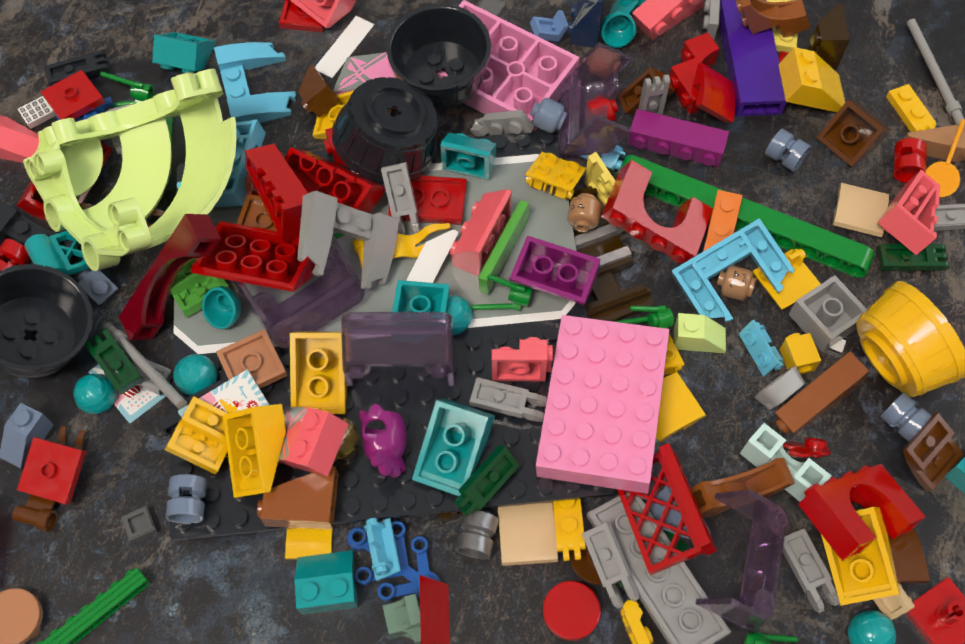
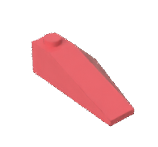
[0,115,39,163]

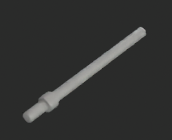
[907,19,964,125]
[103,322,187,409]

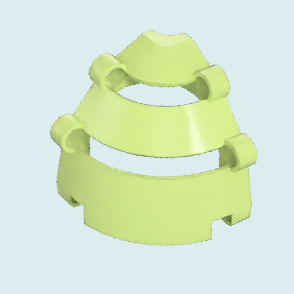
[23,69,237,271]

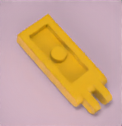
[886,84,936,132]
[553,499,586,561]

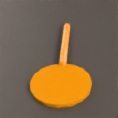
[926,119,965,197]

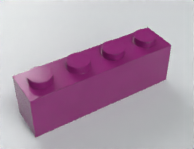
[627,109,729,167]

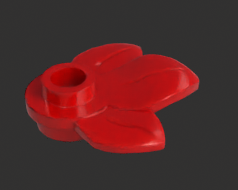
[783,438,831,458]

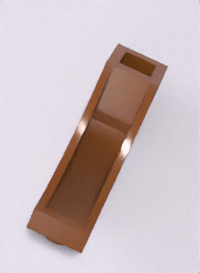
[736,0,810,38]
[691,458,795,518]

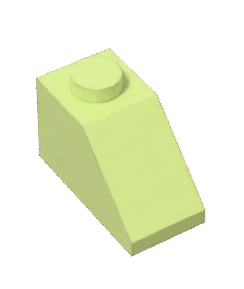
[674,313,726,353]

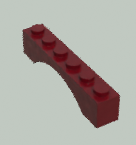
[119,214,221,341]

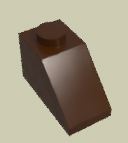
[298,64,340,117]
[617,66,675,114]

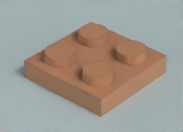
[216,329,287,389]

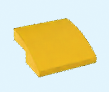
[656,372,707,443]
[165,396,228,474]

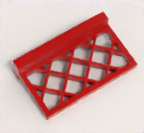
[617,443,717,575]

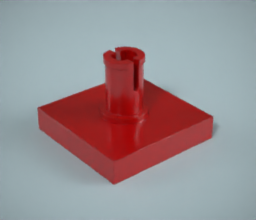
[905,577,965,644]

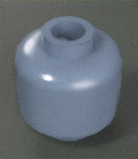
[530,98,567,133]

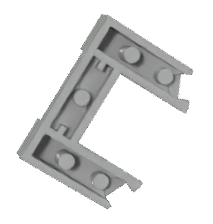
[297,191,399,289]

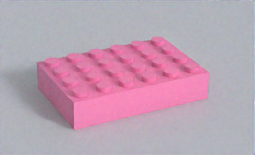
[435,0,579,132]
[536,315,669,494]

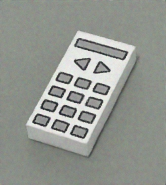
[18,96,56,129]

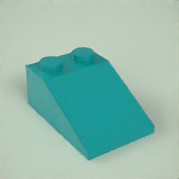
[412,399,495,496]

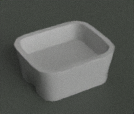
[754,365,806,410]

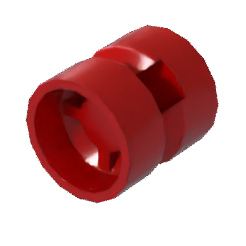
[893,138,927,183]
[0,238,32,271]

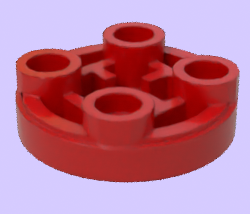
[543,581,600,641]

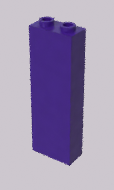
[719,0,786,117]

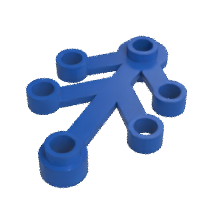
[347,521,440,602]

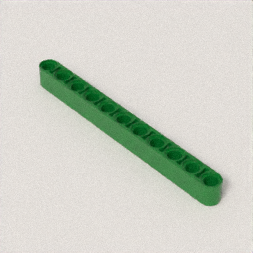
[615,155,875,278]

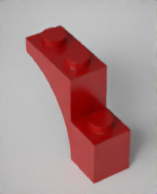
[669,33,719,115]

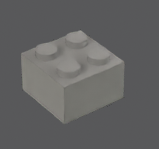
[789,275,867,352]

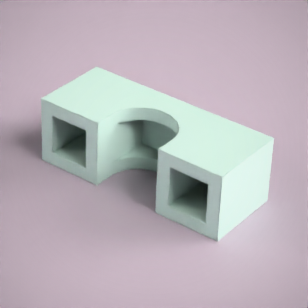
[740,423,832,502]

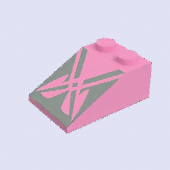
[333,52,397,110]

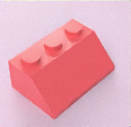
[290,0,356,28]
[450,189,512,276]

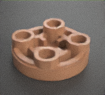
[0,588,43,644]

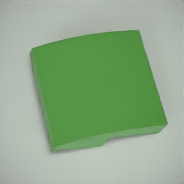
[170,259,230,318]

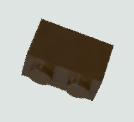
[805,4,850,70]

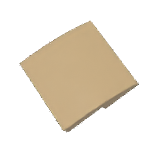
[833,183,889,237]
[498,502,558,566]

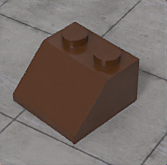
[816,100,891,167]

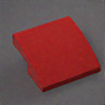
[693,63,735,123]

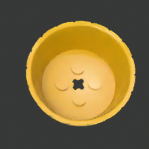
[856,281,965,397]

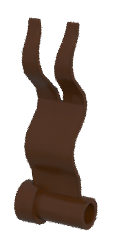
[12,426,86,532]

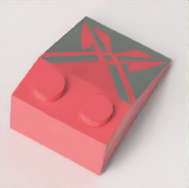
[278,407,348,477]

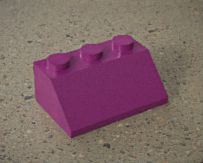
[509,235,601,305]

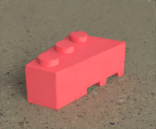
[632,0,704,40]
[877,170,940,255]

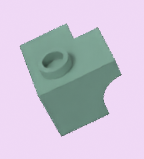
[383,594,421,644]

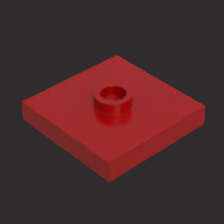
[40,70,105,120]
[17,437,86,504]

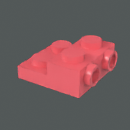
[492,337,553,382]

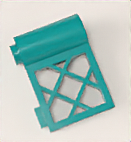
[25,231,89,275]

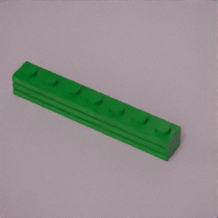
[36,567,151,644]

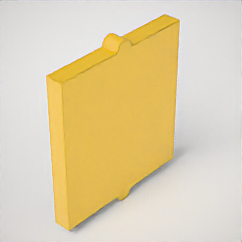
[285,528,333,559]

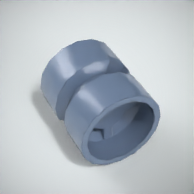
[765,128,811,172]
[880,392,932,442]
[165,474,207,524]

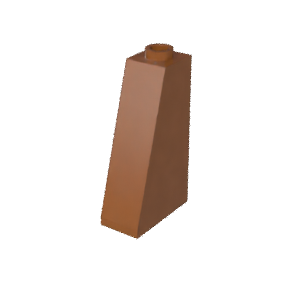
[774,351,869,437]

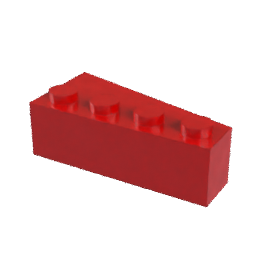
[245,143,308,242]
[284,147,386,214]

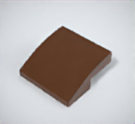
[903,413,964,491]
[887,529,930,584]

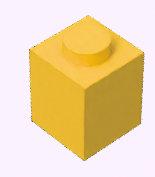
[780,333,822,374]

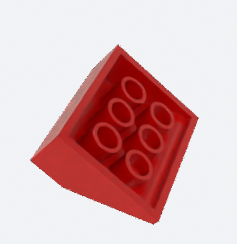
[191,221,315,292]

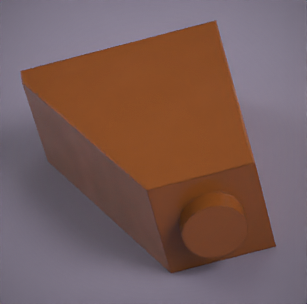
[257,466,339,530]

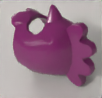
[359,404,407,478]

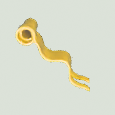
[352,223,455,268]

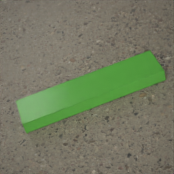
[478,200,529,294]

